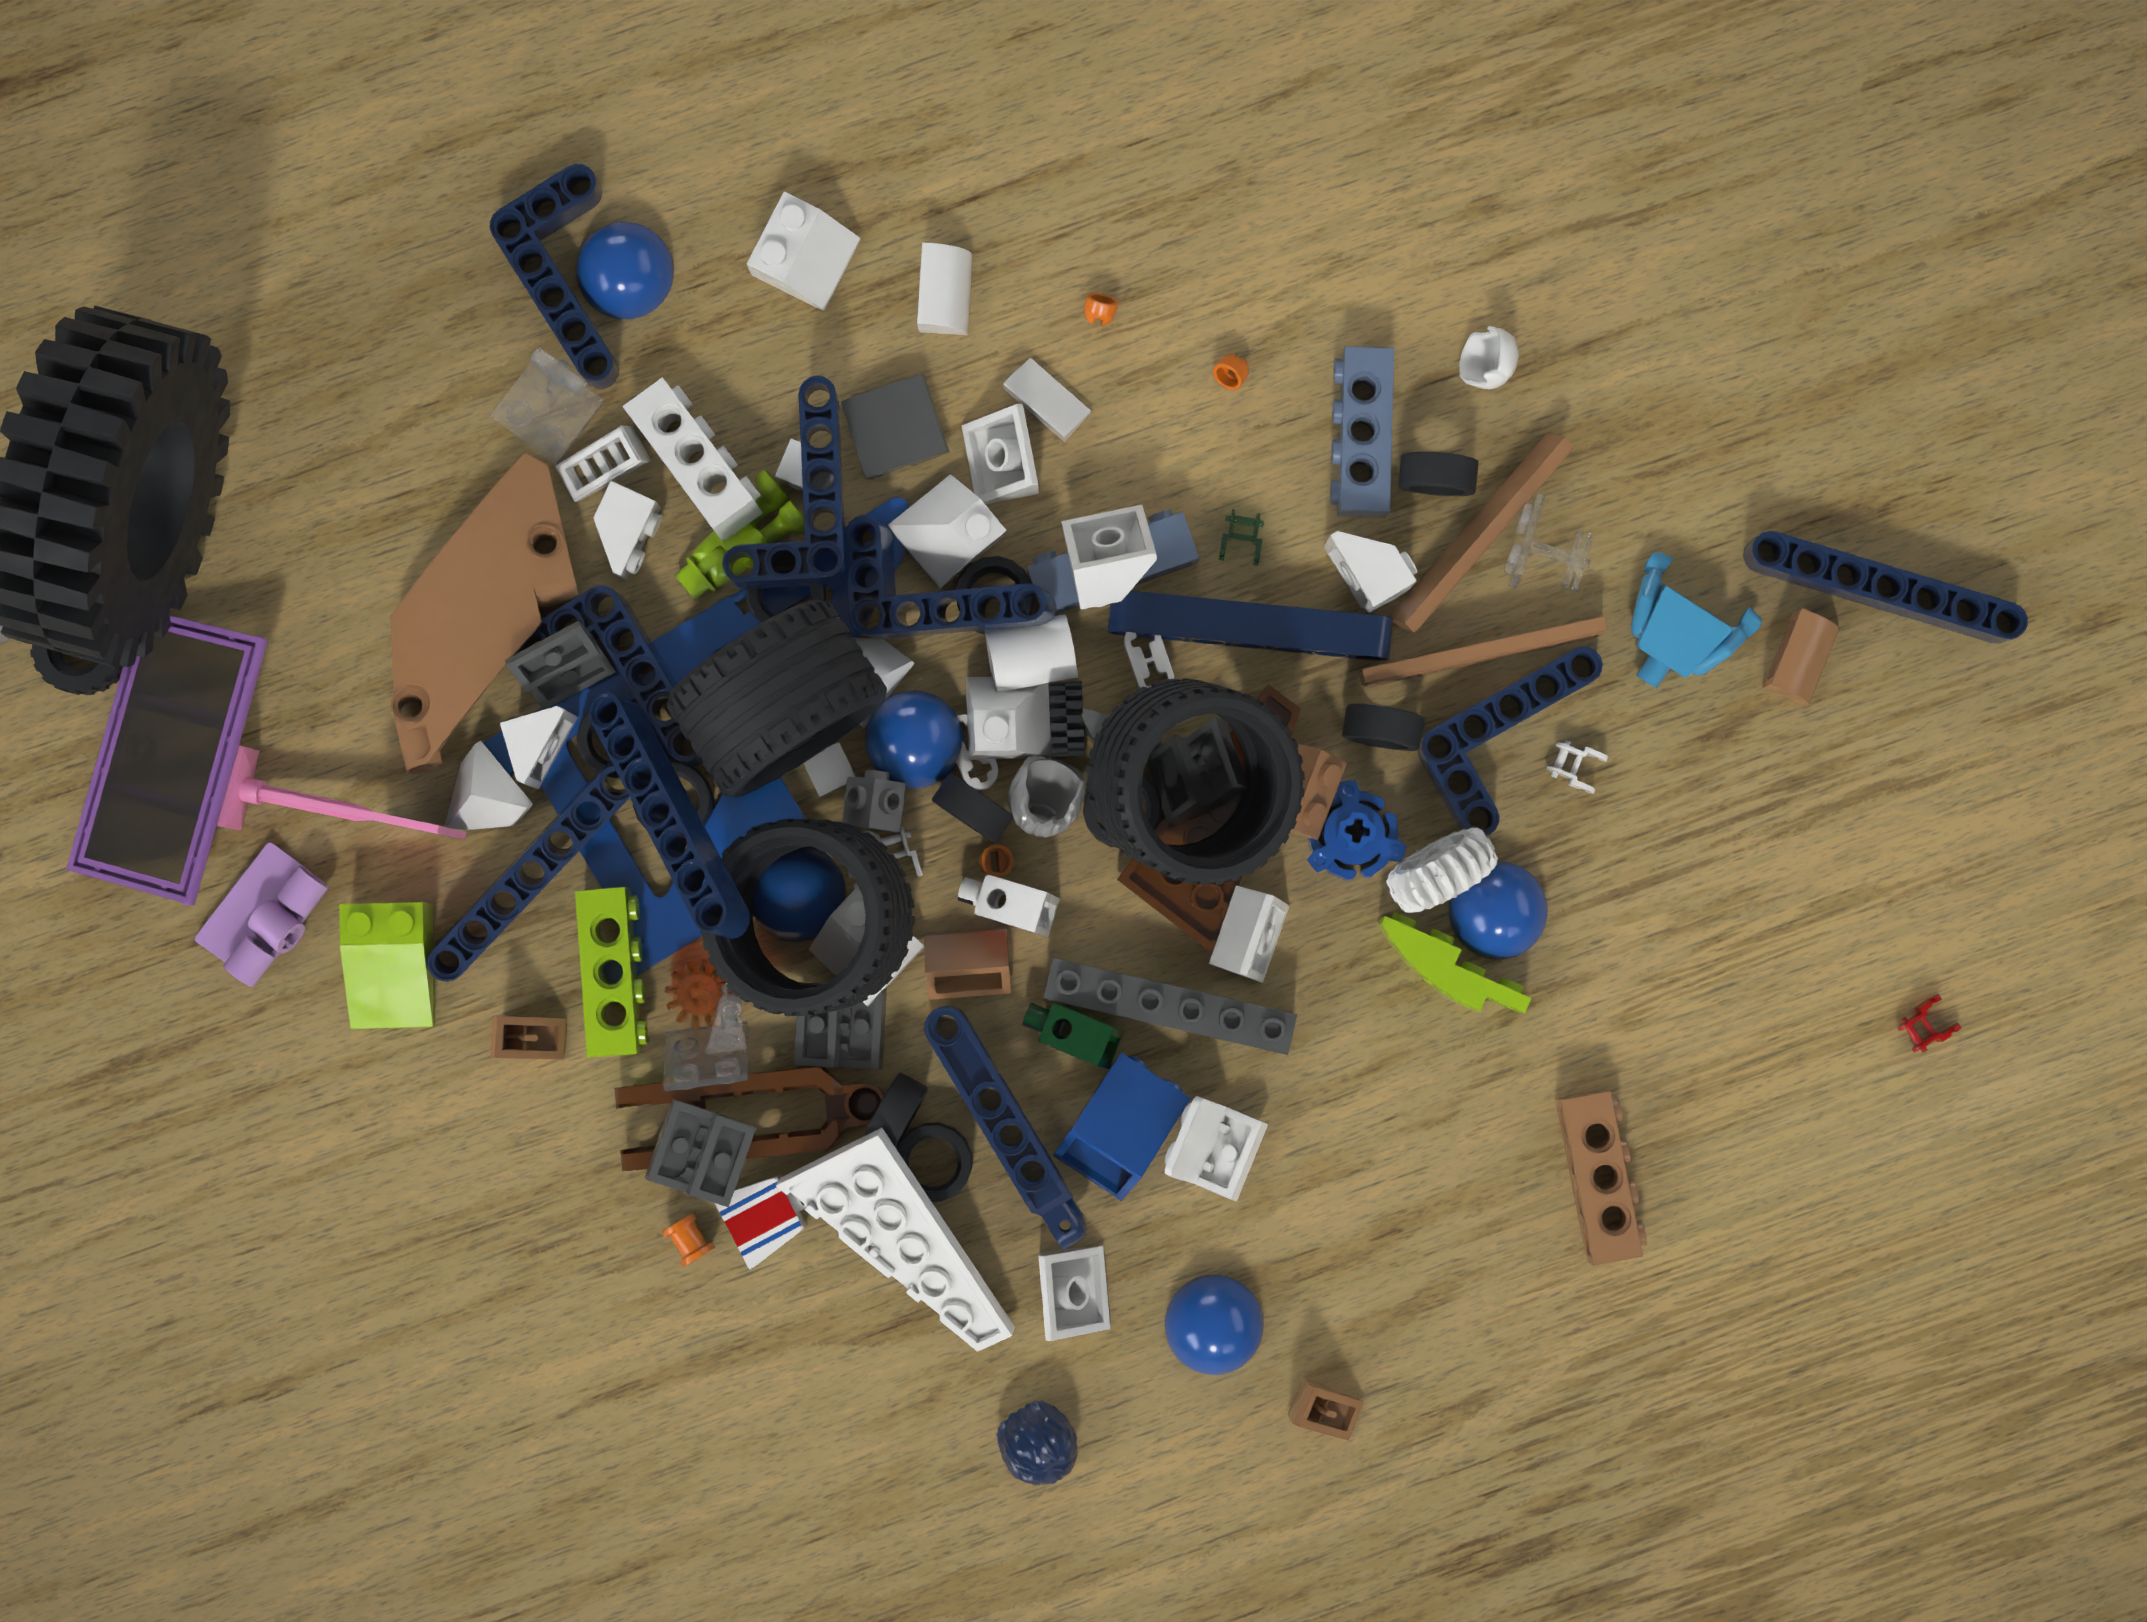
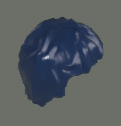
[996,1400,1078,1485]

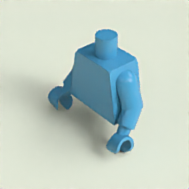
[1630,552,1762,688]

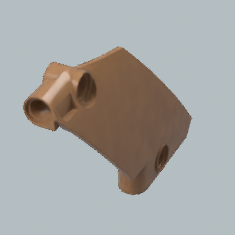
[390,453,578,774]

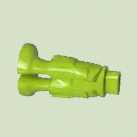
[675,469,805,600]

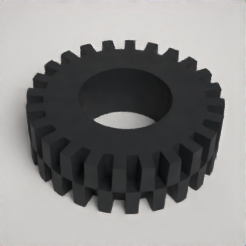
[0,306,230,667]

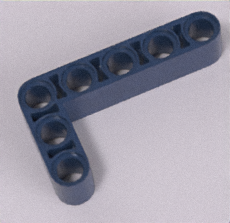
[490,164,619,389]
[722,375,847,589]
[845,515,1056,639]
[516,585,703,766]
[1417,647,1603,836]

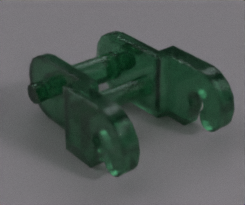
[1218,509,1264,566]

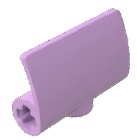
[194,842,330,987]

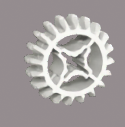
[1386,827,1498,913]

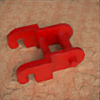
[1897,994,1961,1053]

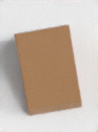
[490,1015,566,1060]
[1288,1377,1364,1441]

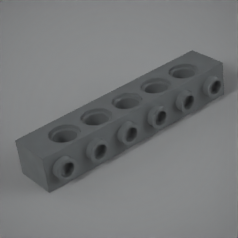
[1044,958,1297,1055]

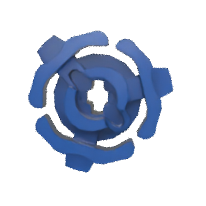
[1307,780,1407,881]

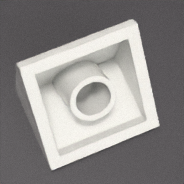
[961,404,1039,504]
[500,706,578,789]
[1209,886,1289,983]
[1038,1246,1110,1341]

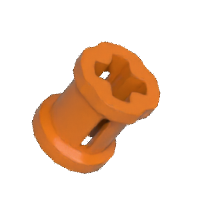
[662,1212,715,1267]

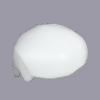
[1459,326,1519,390]

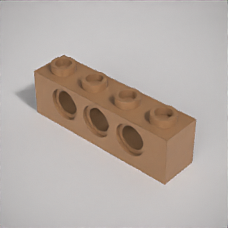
[1555,1090,1647,1266]

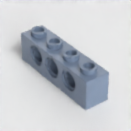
[1330,346,1394,518]

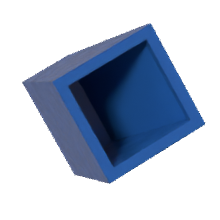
[1052,1052,1191,1201]

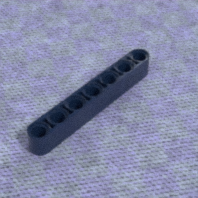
[1743,531,2028,644]
[1107,591,1393,661]
[589,692,750,939]
[427,761,630,982]

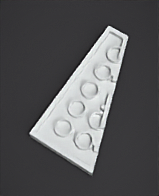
[776,1128,1015,1352]

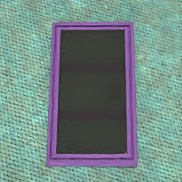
[66,616,268,906]

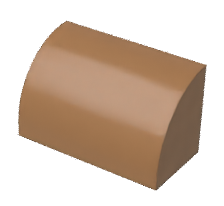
[1762,608,1839,706]
[924,929,1011,1000]

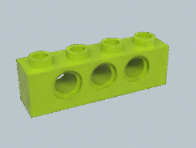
[575,887,649,1058]

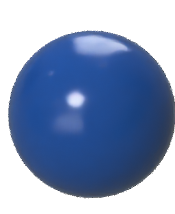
[576,222,674,319]
[865,690,964,789]
[752,846,846,942]
[1449,861,1548,960]
[1164,1275,1264,1375]

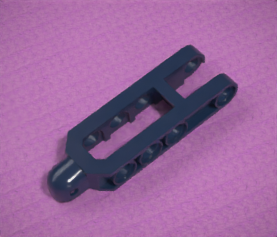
[924,1006,1087,1251]

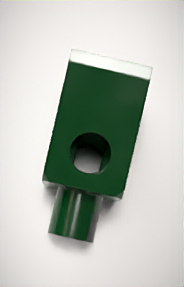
[1023,1003,1124,1069]

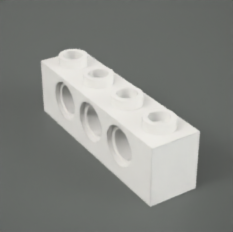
[623,377,763,542]

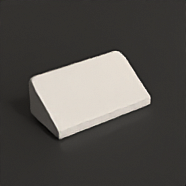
[1003,358,1091,442]

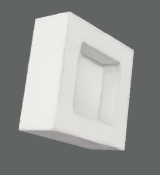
[803,742,856,798]

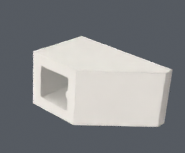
[593,481,663,581]

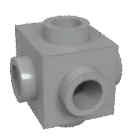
[842,770,906,833]

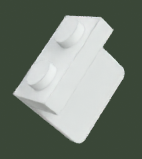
[1165,1096,1268,1201]

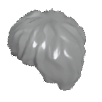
[1007,755,1085,838]

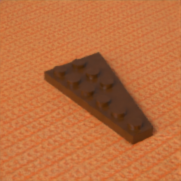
[1117,684,1301,953]

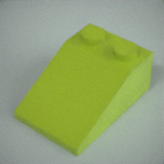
[339,902,435,1029]

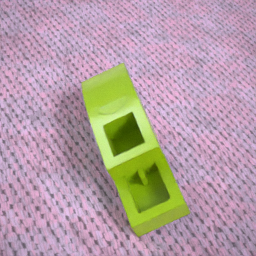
[1378,912,1532,1013]

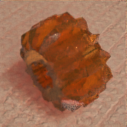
[665,959,736,1029]

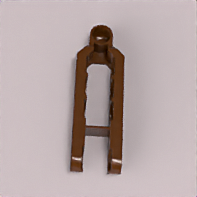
[614,1067,885,1171]

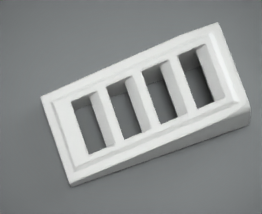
[555,425,651,502]

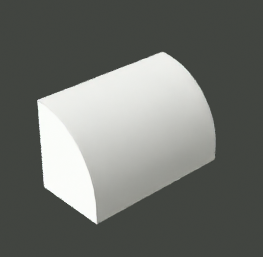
[917,242,973,335]
[985,614,1078,692]

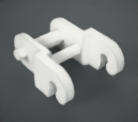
[1546,740,1608,794]
[876,826,923,877]

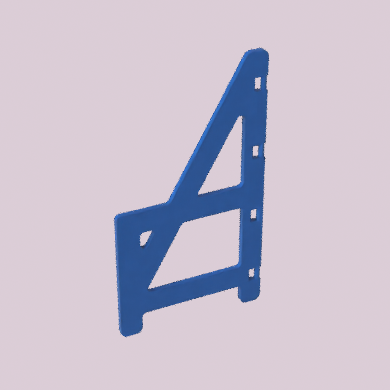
[483,497,910,984]

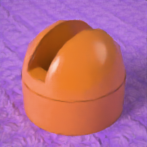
[1084,293,1119,326]
[1213,353,1249,390]
[979,844,1014,878]

